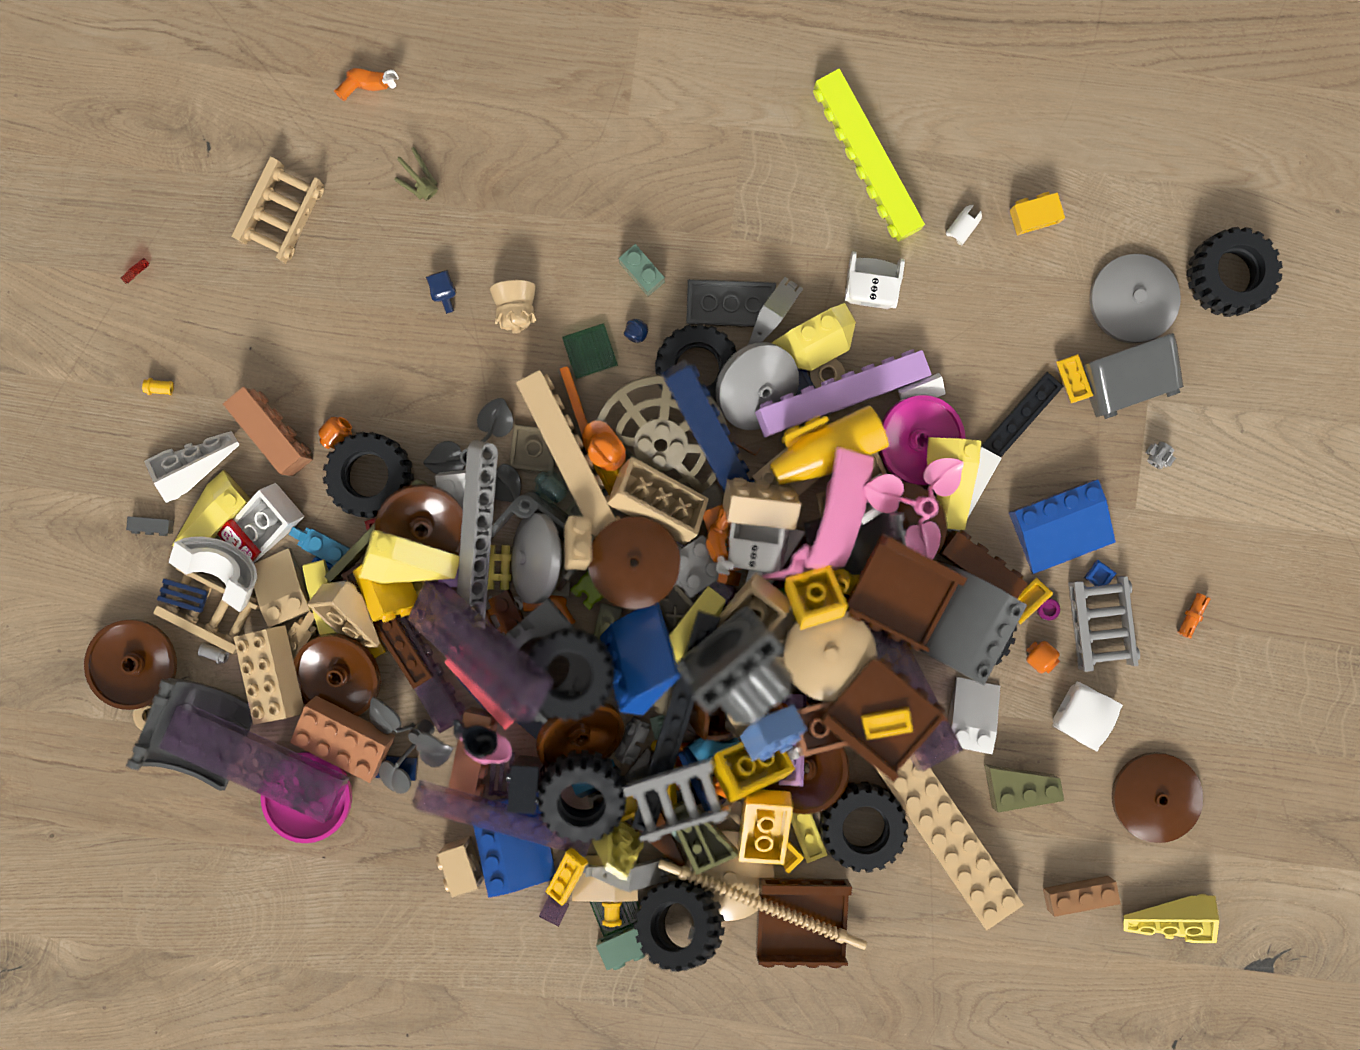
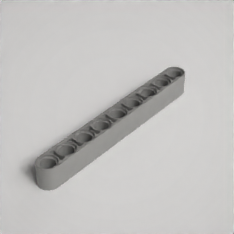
[454,440,498,643]

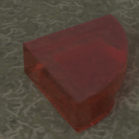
[121,258,149,284]

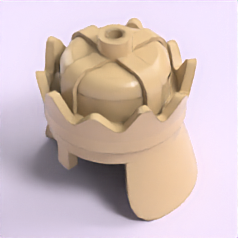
[490,280,537,333]

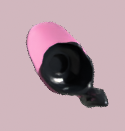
[453,719,512,764]

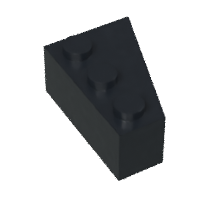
[506,755,545,814]

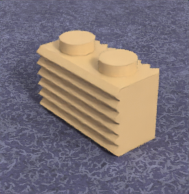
[564,516,592,570]

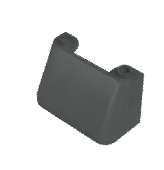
[1083,333,1184,419]

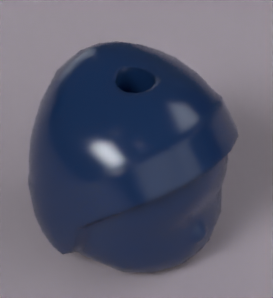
[623,319,648,343]

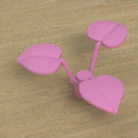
[864,458,964,560]

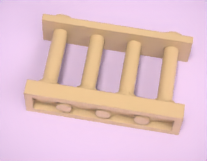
[231,156,324,264]
[153,568,260,654]

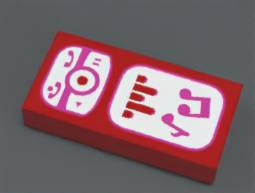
[217,519,261,562]

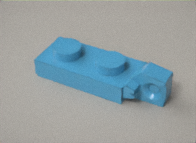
[289,527,350,565]

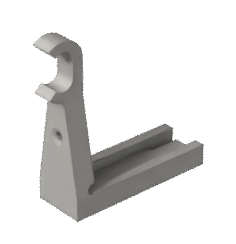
[747,277,803,346]
[583,857,669,892]

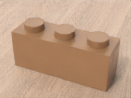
[1043,876,1121,917]

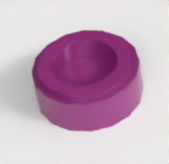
[1037,598,1060,620]

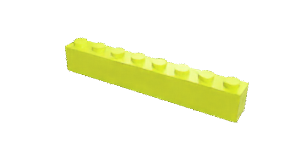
[813,68,925,242]

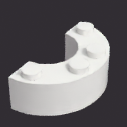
[169,537,257,612]

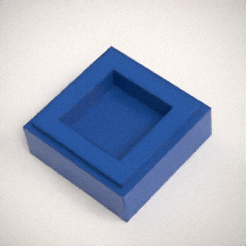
[1084,560,1116,586]

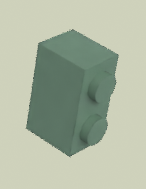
[618,244,665,297]
[596,924,646,970]

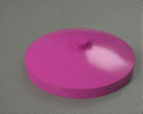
[879,395,966,485]
[261,752,352,843]

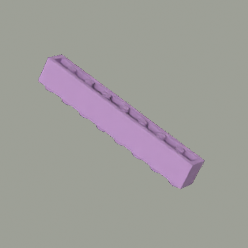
[755,349,932,438]

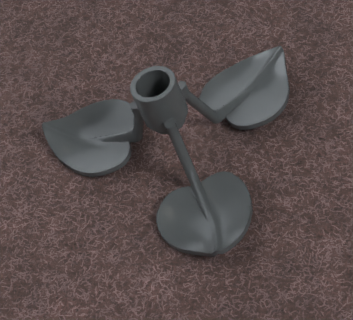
[423,398,521,503]
[369,696,454,794]

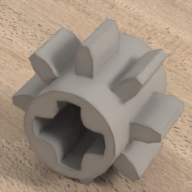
[1145,442,1176,469]

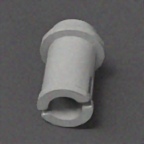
[198,642,230,664]

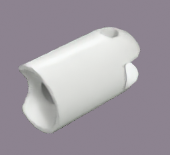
[946,205,982,245]

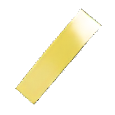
[302,559,336,635]

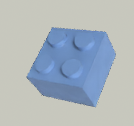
[740,705,807,761]

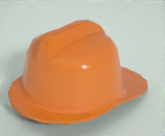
[582,421,626,471]

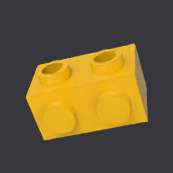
[1010,192,1065,235]

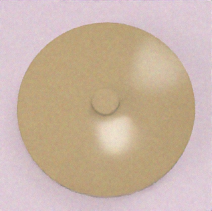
[783,611,877,701]
[686,829,774,921]

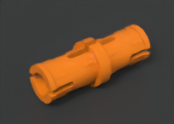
[1177,593,1211,639]

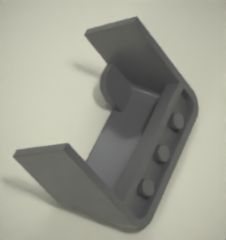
[491,490,595,591]

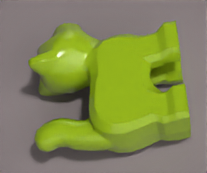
[570,570,604,610]

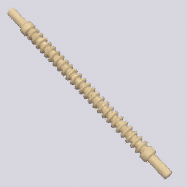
[658,859,867,950]

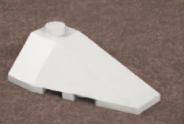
[144,431,239,503]

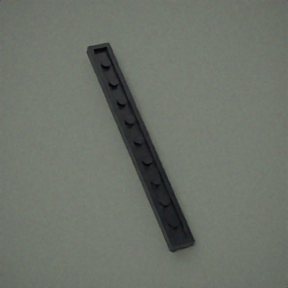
[631,610,720,831]

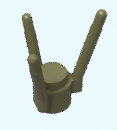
[394,147,438,201]

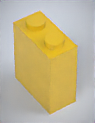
[353,564,421,622]

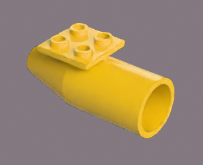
[770,405,889,485]

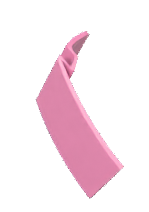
[762,448,873,582]

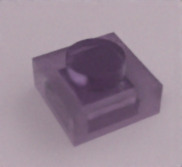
[539,895,569,927]

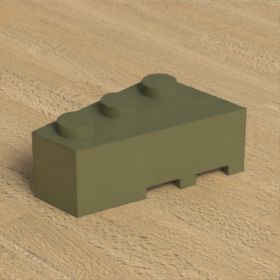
[984,764,1064,813]
[672,800,738,875]

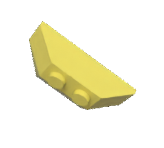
[771,303,856,371]

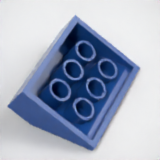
[1008,479,1116,574]
[600,602,681,715]
[470,793,556,898]

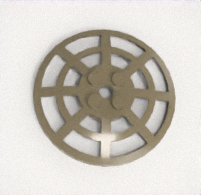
[597,375,729,494]

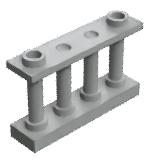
[1068,576,1140,672]
[623,757,731,842]

